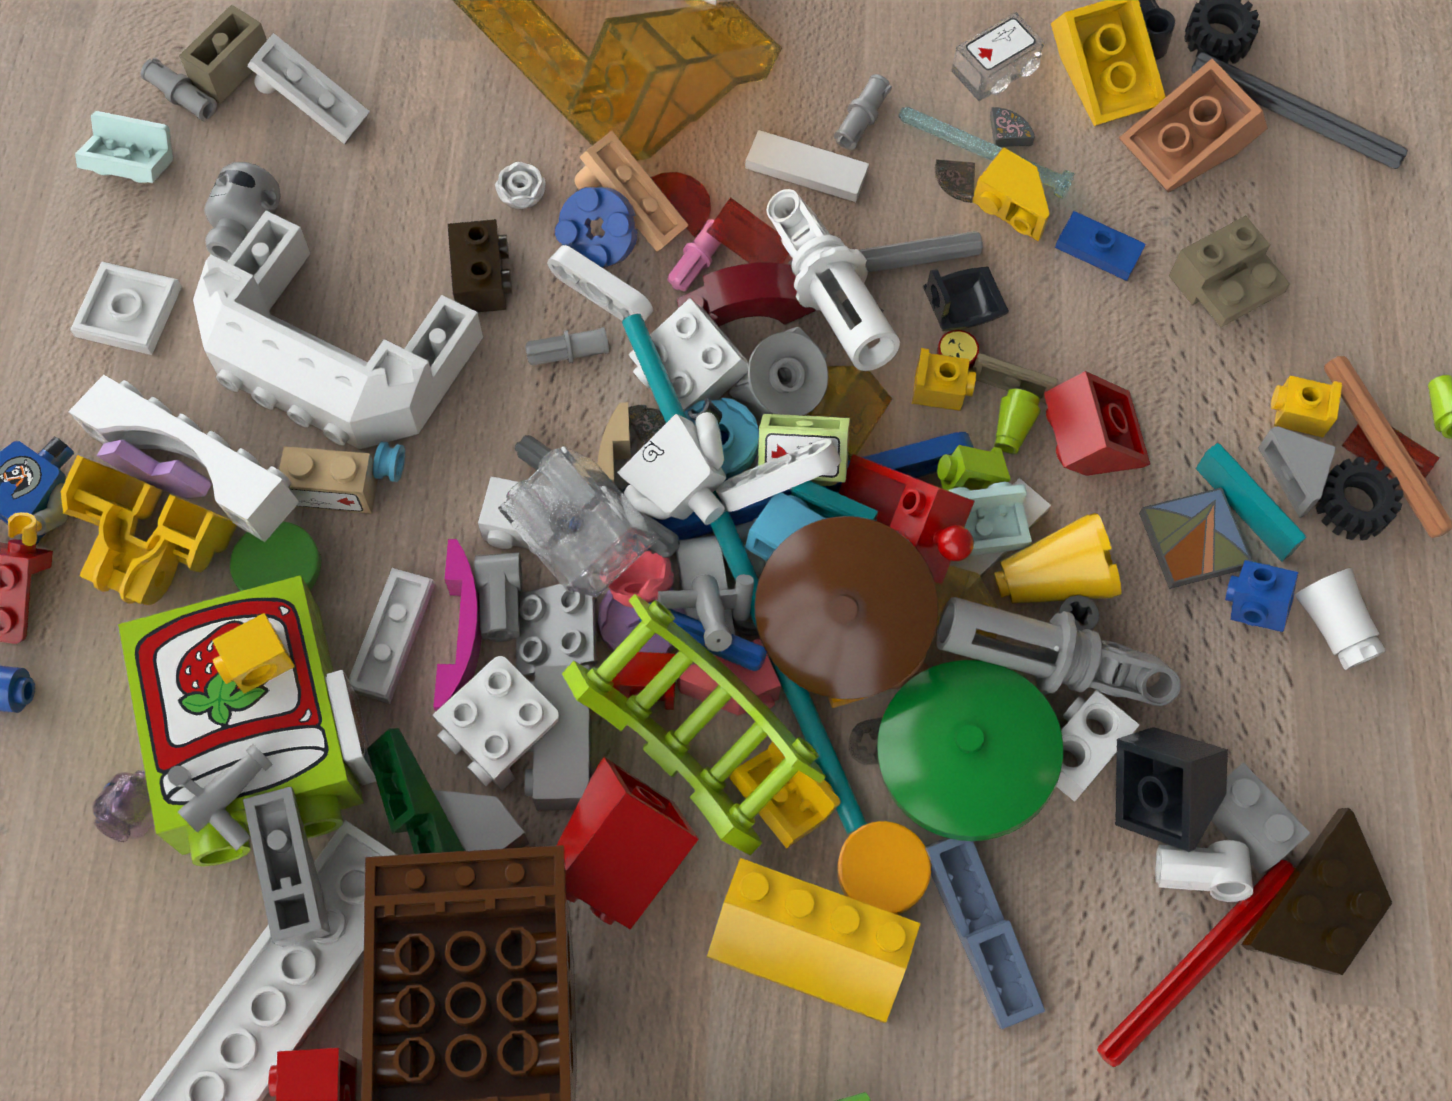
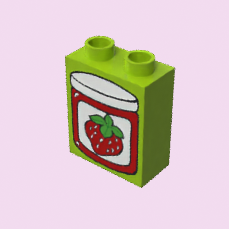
[118,575,364,866]

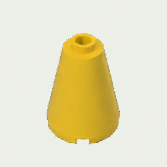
[994,513,1122,604]

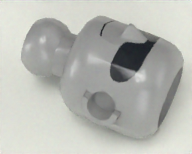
[204,162,281,262]

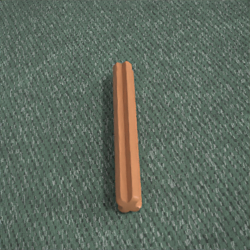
[1324,356,1452,538]

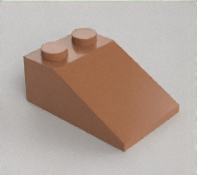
[1119,59,1268,193]

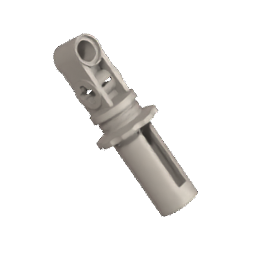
[937,597,1181,706]

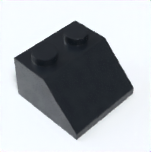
[1115,727,1228,852]

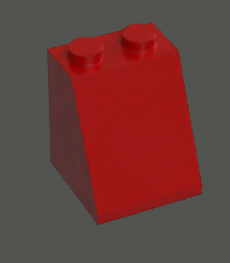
[556,757,699,930]

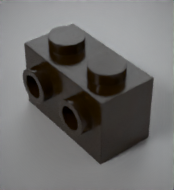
[448,219,512,313]

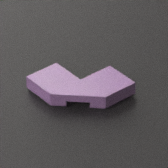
[97,439,212,499]

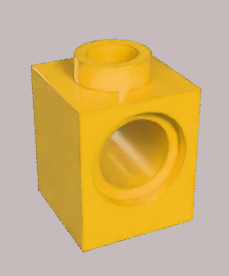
[212,613,295,694]

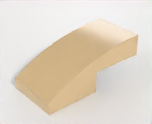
[597,402,631,492]

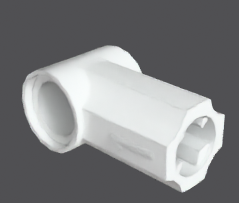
[1155,840,1253,902]

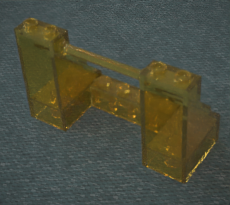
[452,0,782,161]

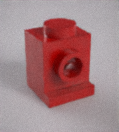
[612,652,676,710]

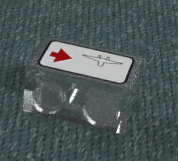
[951,12,1045,102]

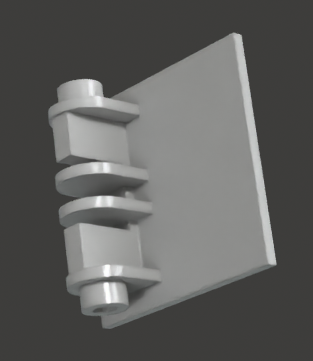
[516,577,598,676]

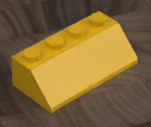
[707,858,921,1023]

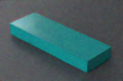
[1195,443,1306,562]

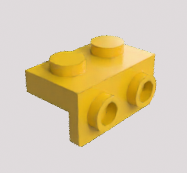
[729,741,840,848]

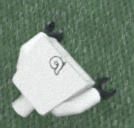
[615,398,726,525]

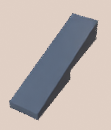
[925,838,1045,1029]

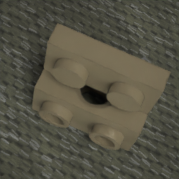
[1169,215,1290,327]

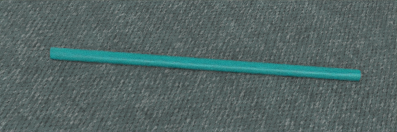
[622,314,867,834]

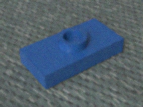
[1055,211,1146,281]

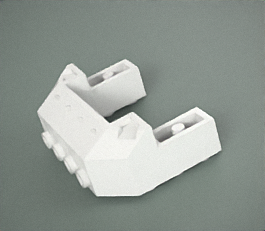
[193,211,483,449]

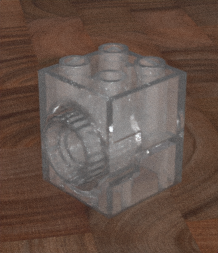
[498,445,660,597]

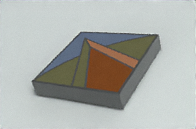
[1139,487,1253,589]

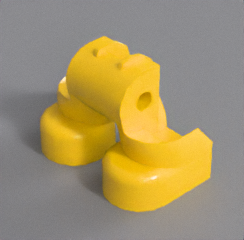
[60,455,237,605]

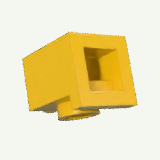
[911,348,976,411]
[1271,375,1342,438]

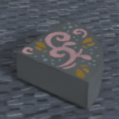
[990,107,1035,147]

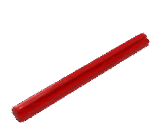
[1097,859,1295,1067]

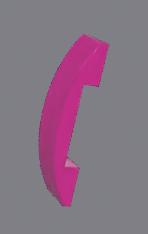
[433,539,482,712]

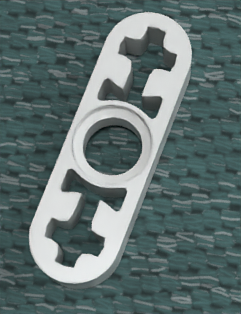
[547,245,653,322]
[716,439,841,512]

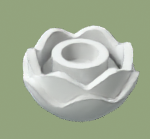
[495,162,545,209]

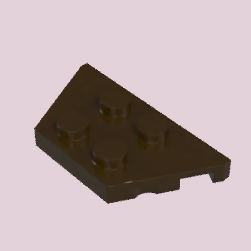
[1241,808,1392,975]

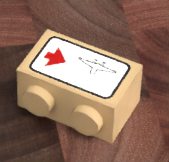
[279,446,378,514]

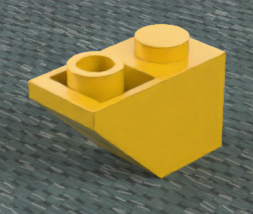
[972,147,1050,241]

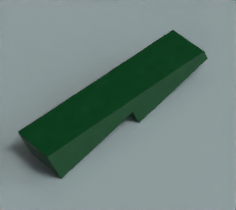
[367,728,465,854]

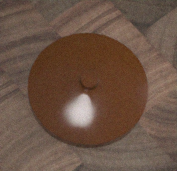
[755,516,938,699]

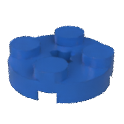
[555,187,638,268]

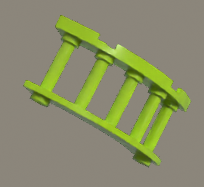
[562,594,826,856]

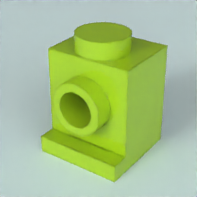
[937,445,1011,491]

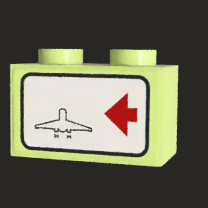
[758,414,850,486]

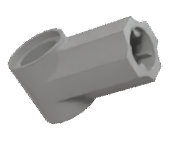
[474,553,522,642]

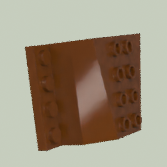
[361,845,577,1101]

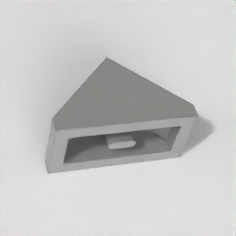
[1258,426,1336,518]

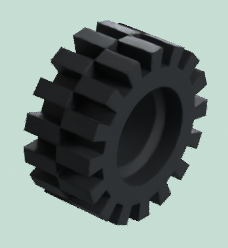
[1184,0,1260,64]
[1316,457,1403,541]

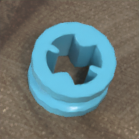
[373,441,405,482]

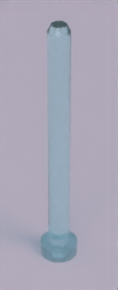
[899,107,1075,199]

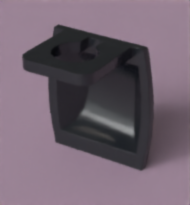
[923,266,1009,331]

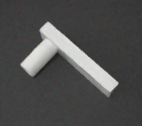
[247,33,370,144]

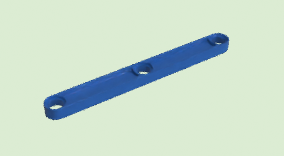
[608,432,974,556]

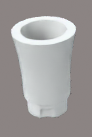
[1294,568,1385,670]

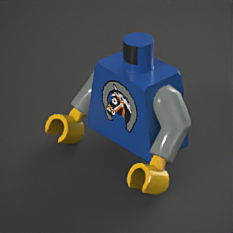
[0,436,74,546]

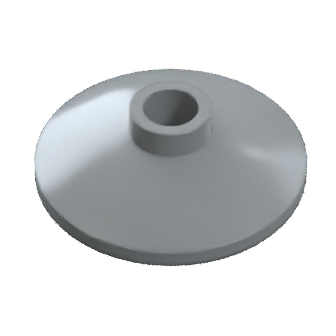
[748,332,828,416]

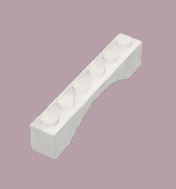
[69,375,299,542]

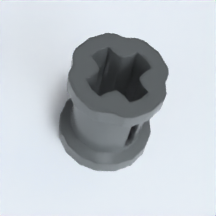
[1058,595,1099,631]

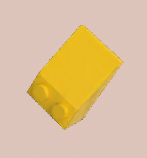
[1051,0,1166,126]

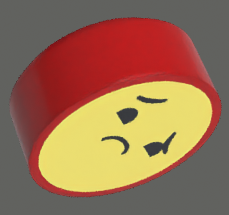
[936,330,979,370]

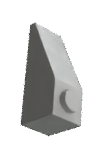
[243,787,331,947]

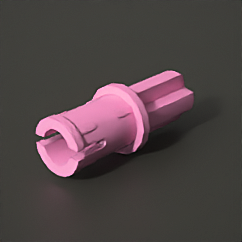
[668,219,728,291]

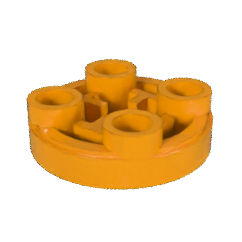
[837,821,931,915]

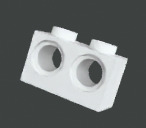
[1056,689,1139,802]

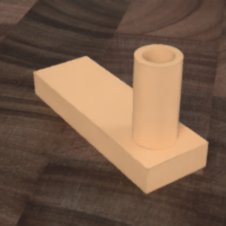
[575,131,689,252]

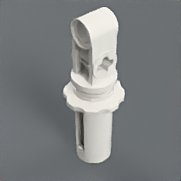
[767,189,900,371]

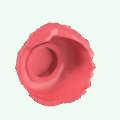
[605,549,674,608]

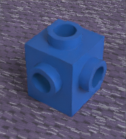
[1225,560,1298,632]

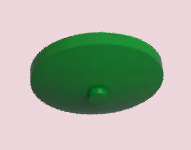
[877,660,1063,841]

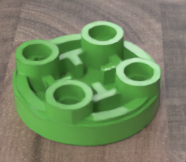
[230,521,322,591]

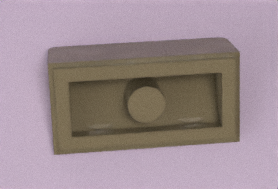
[972,353,1058,404]

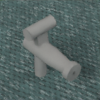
[658,574,754,652]
[168,744,273,850]

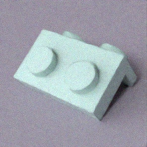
[75,111,173,183]
[948,482,1032,556]

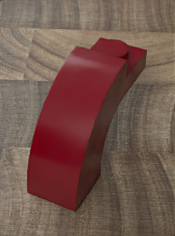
[676,262,816,327]

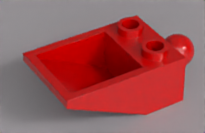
[838,454,974,584]

